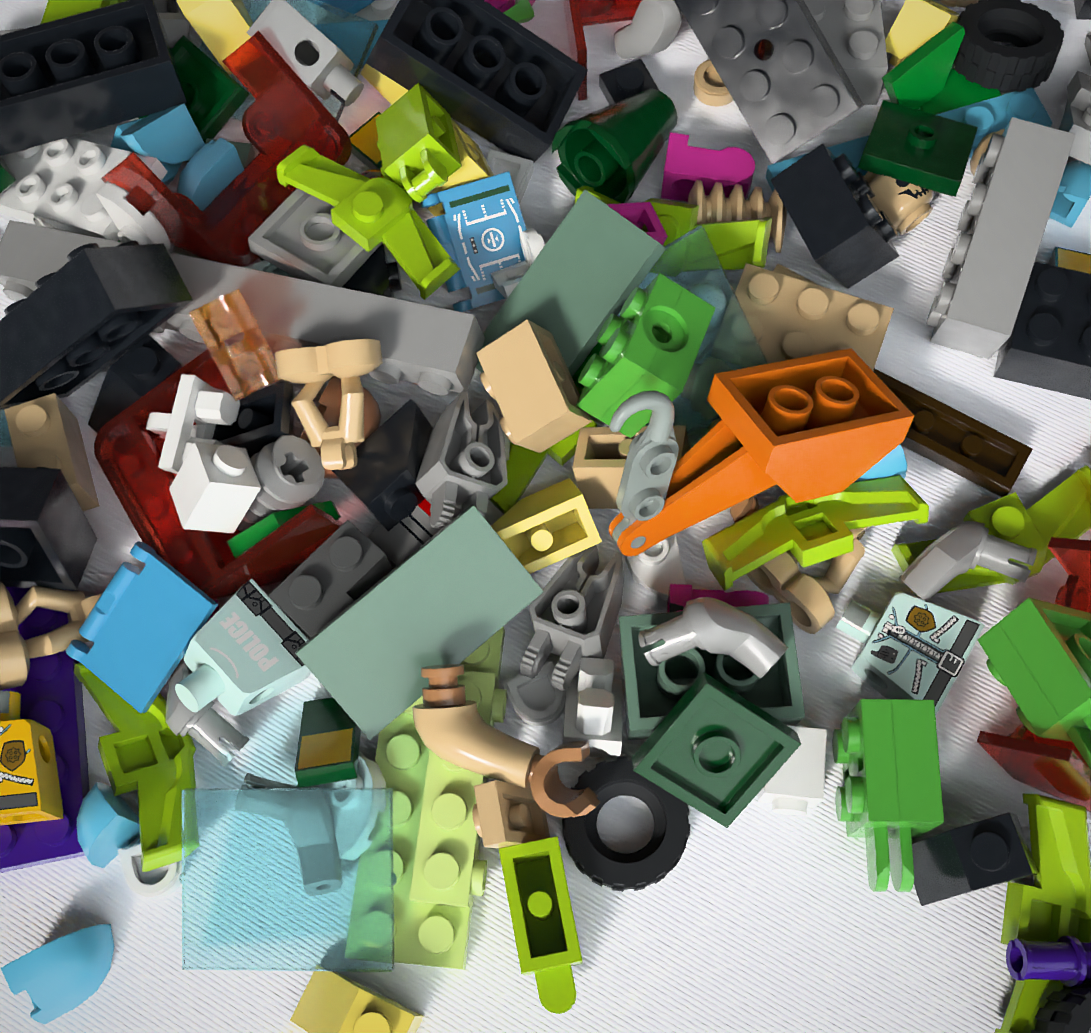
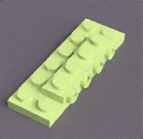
[346,626,507,970]

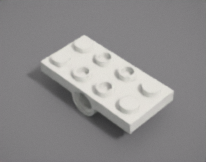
[0,137,168,242]

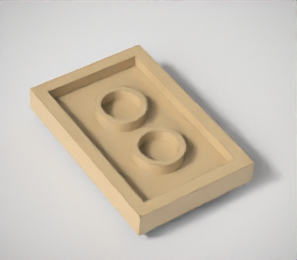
[712,263,894,371]

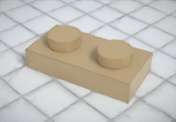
[472,780,550,848]

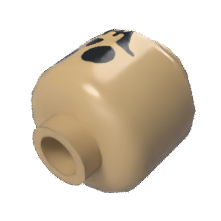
[864,171,934,235]

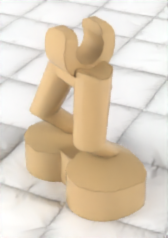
[275,339,383,470]
[747,527,868,634]
[0,582,102,691]

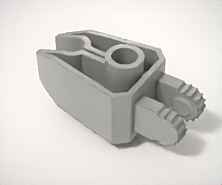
[415,391,508,530]
[519,545,624,691]

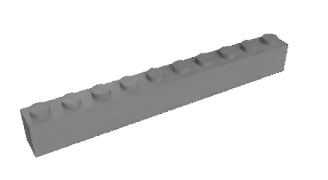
[0,220,485,395]

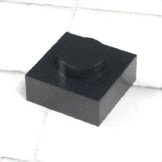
[599,59,660,105]

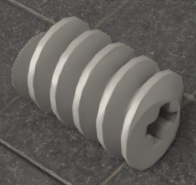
[237,435,325,531]

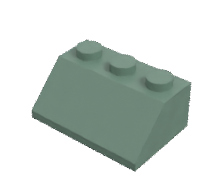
[619,602,805,740]

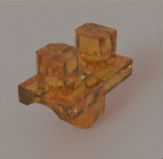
[189,288,281,401]

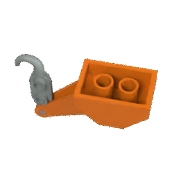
[608,348,915,556]

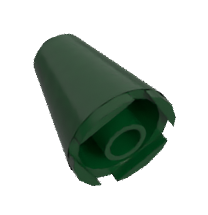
[552,89,678,203]

